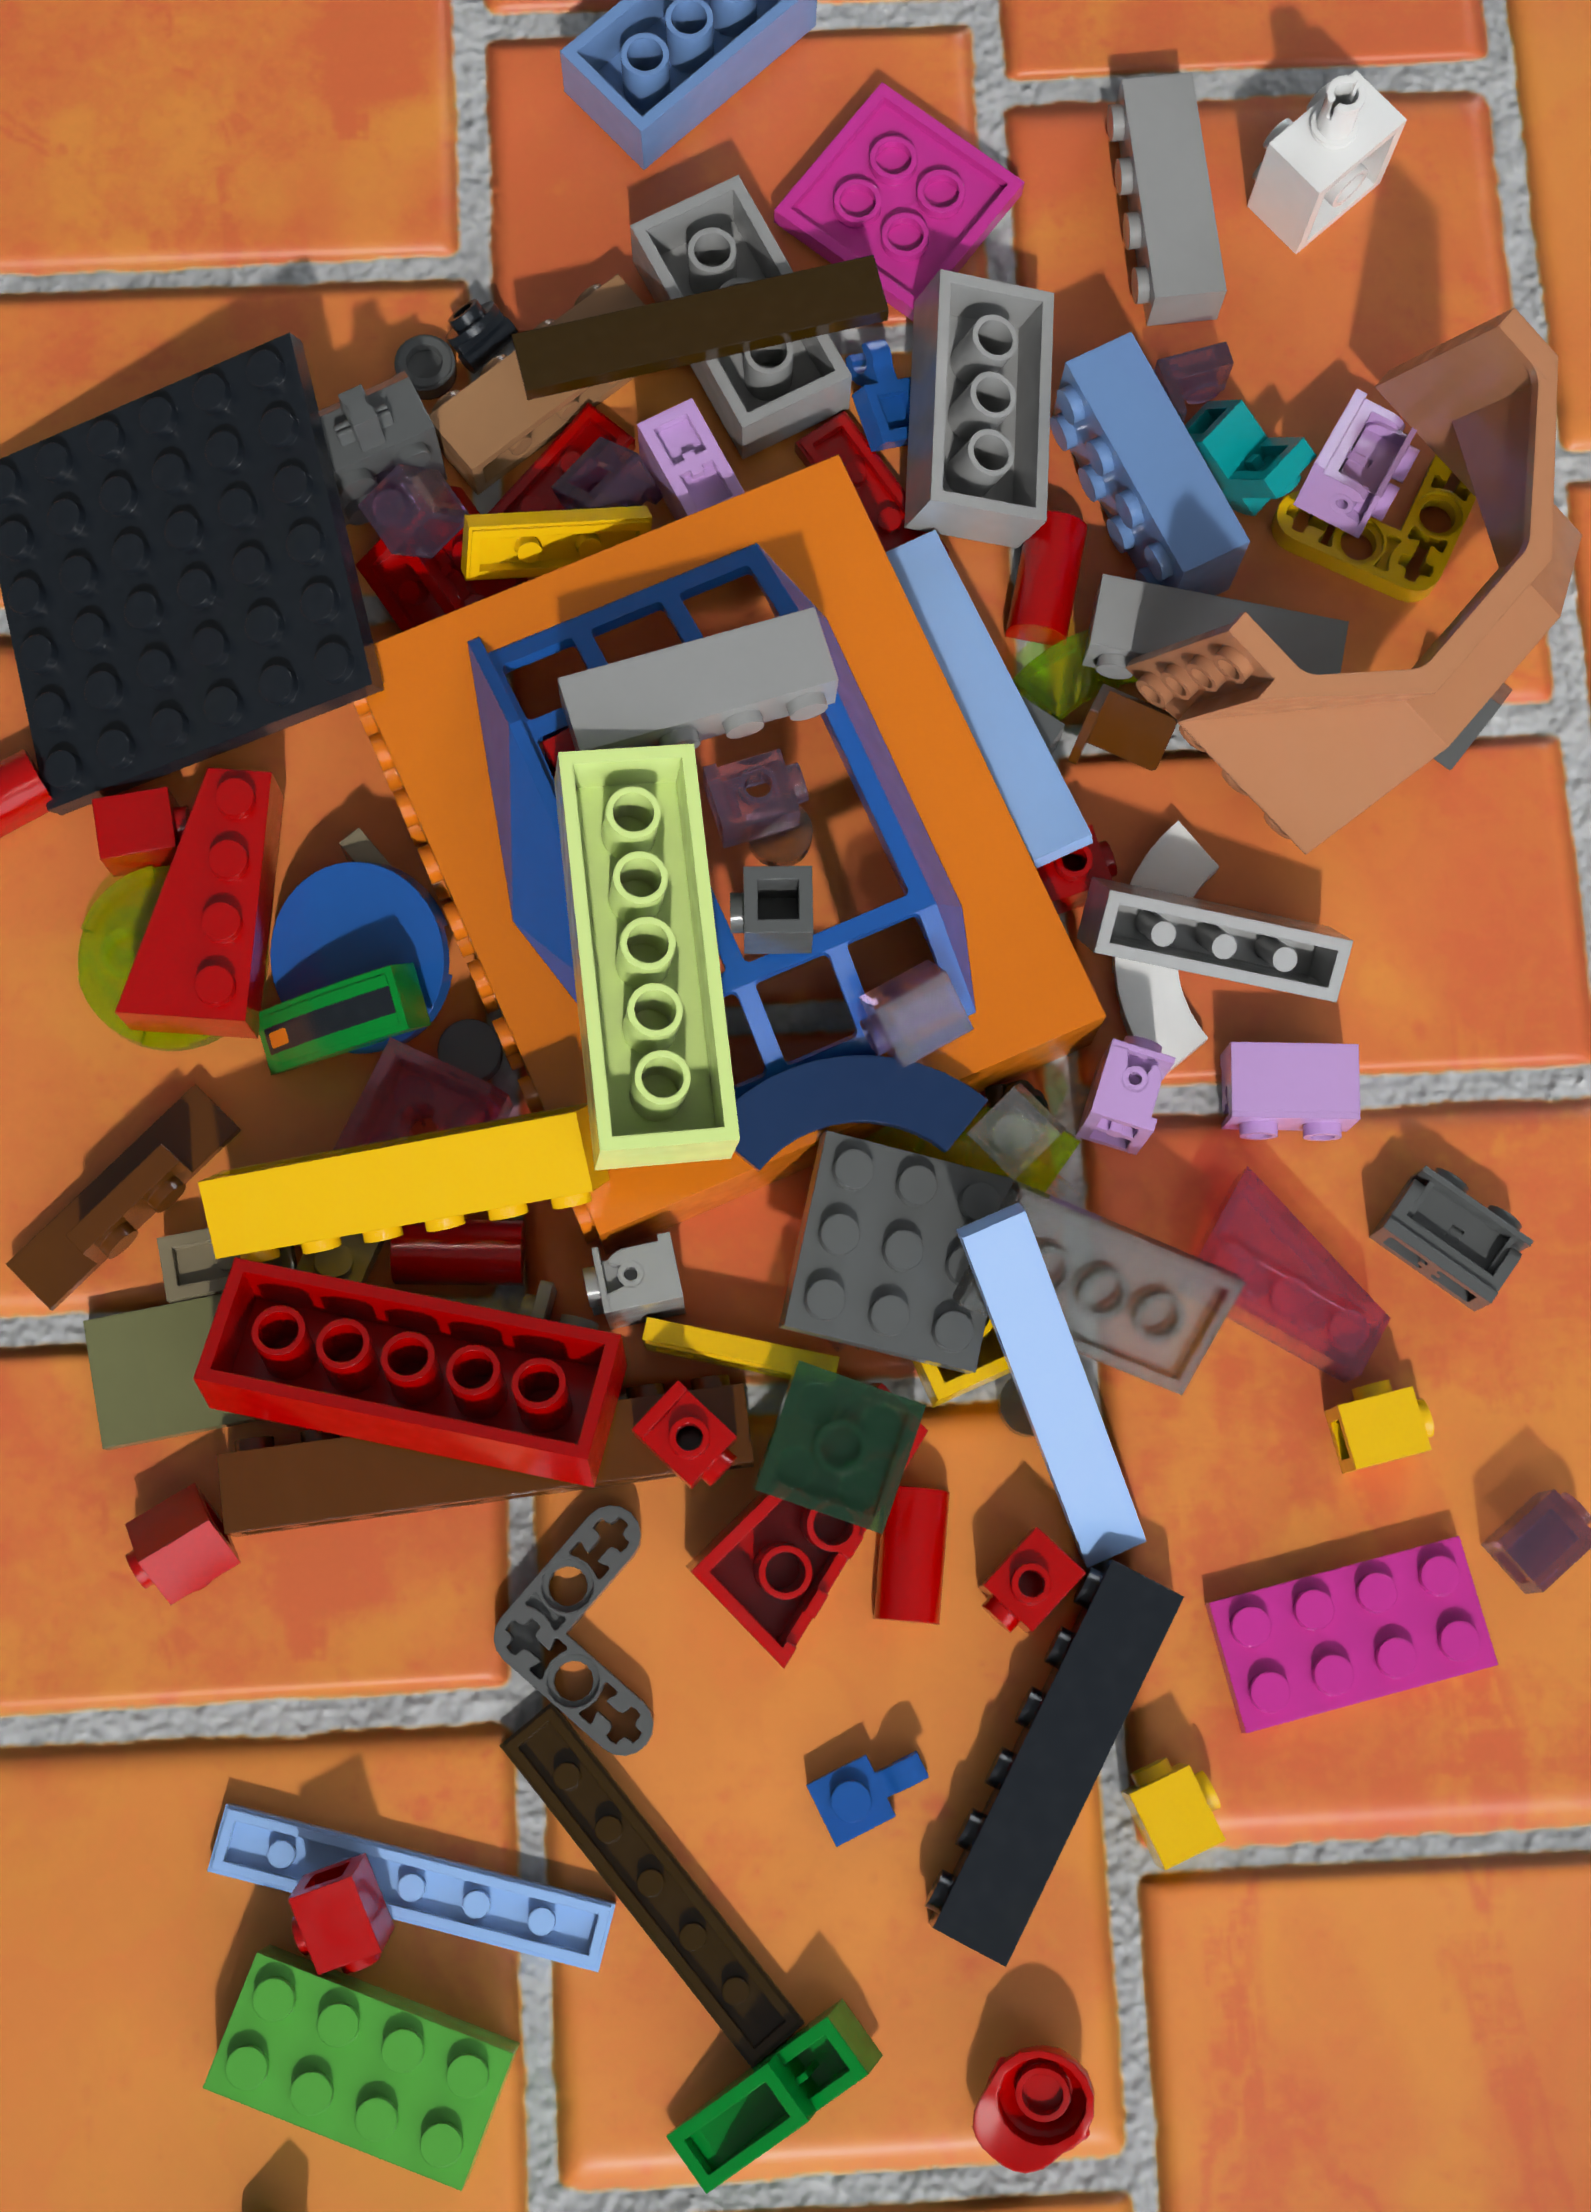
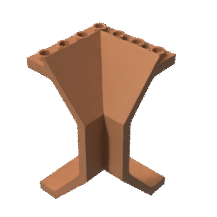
[1125,307,1582,855]

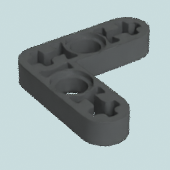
[494,1505,654,1756]

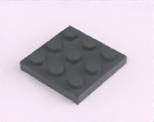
[778,1130,1015,1374]

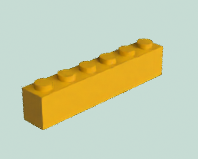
[198,1103,610,1262]

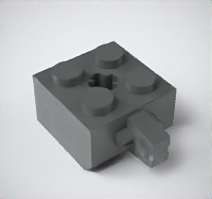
[319,371,447,525]

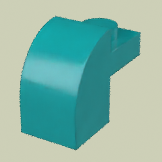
[1185,400,1316,516]

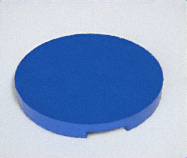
[270,862,452,1054]

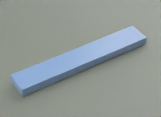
[886,530,1093,869]
[956,1202,1147,1568]
[207,1803,616,1972]

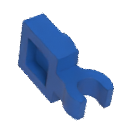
[845,339,911,452]
[806,1751,929,1847]

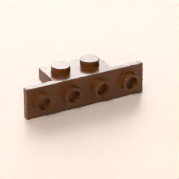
[6,1084,241,1311]

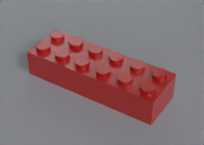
[193,1257,627,1488]

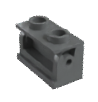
[1369,1166,1533,1312]

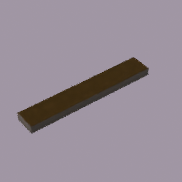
[512,255,889,400]
[499,1703,805,2068]

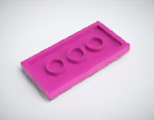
[1205,1536,1498,1733]

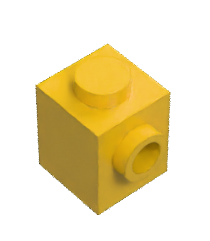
[1324,1379,1434,1474]
[1121,1757,1226,1870]

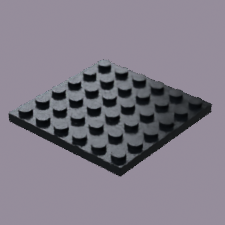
[0,332,384,815]

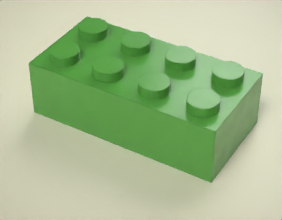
[203,1944,520,2191]

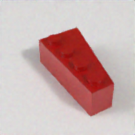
[115,768,284,1039]
[686,1383,928,1668]

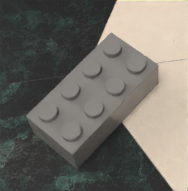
[630,175,852,460]
[904,269,1054,548]

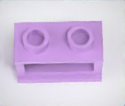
[1293,389,1420,539]
[637,398,745,521]
[1076,1036,1176,1155]
[1220,1042,1361,1141]

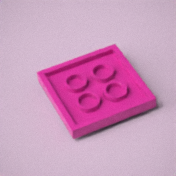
[774,82,1024,321]

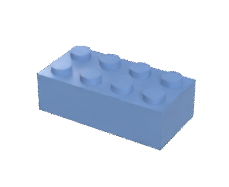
[560,0,817,170]
[1050,332,1250,596]

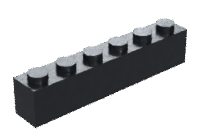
[924,1559,1184,1967]

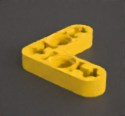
[1271,454,1476,603]

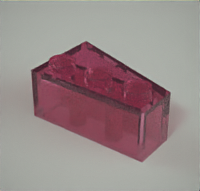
[1175,1166,1391,1383]

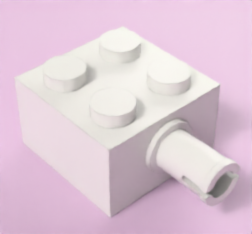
[1247,70,1407,254]

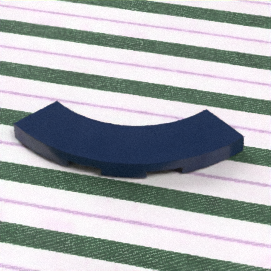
[734,1055,988,1172]

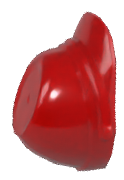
[972,2045,1095,2174]

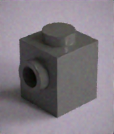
[730,866,813,954]

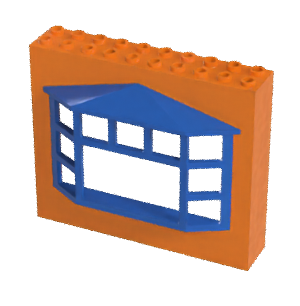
[353,454,1106,1255]

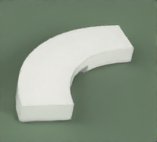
[1112,820,1219,1075]

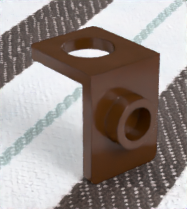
[1068,683,1177,771]

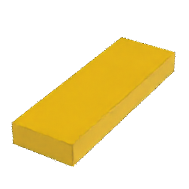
[461,506,652,581]
[642,1317,840,1388]

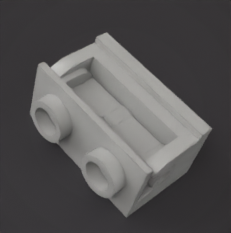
[582,1232,686,1329]

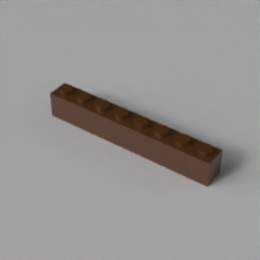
[217,1374,754,1537]

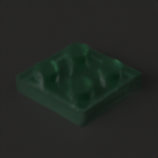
[752,1360,926,1534]

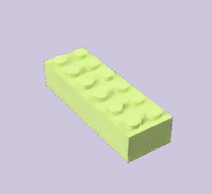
[554,744,740,1170]

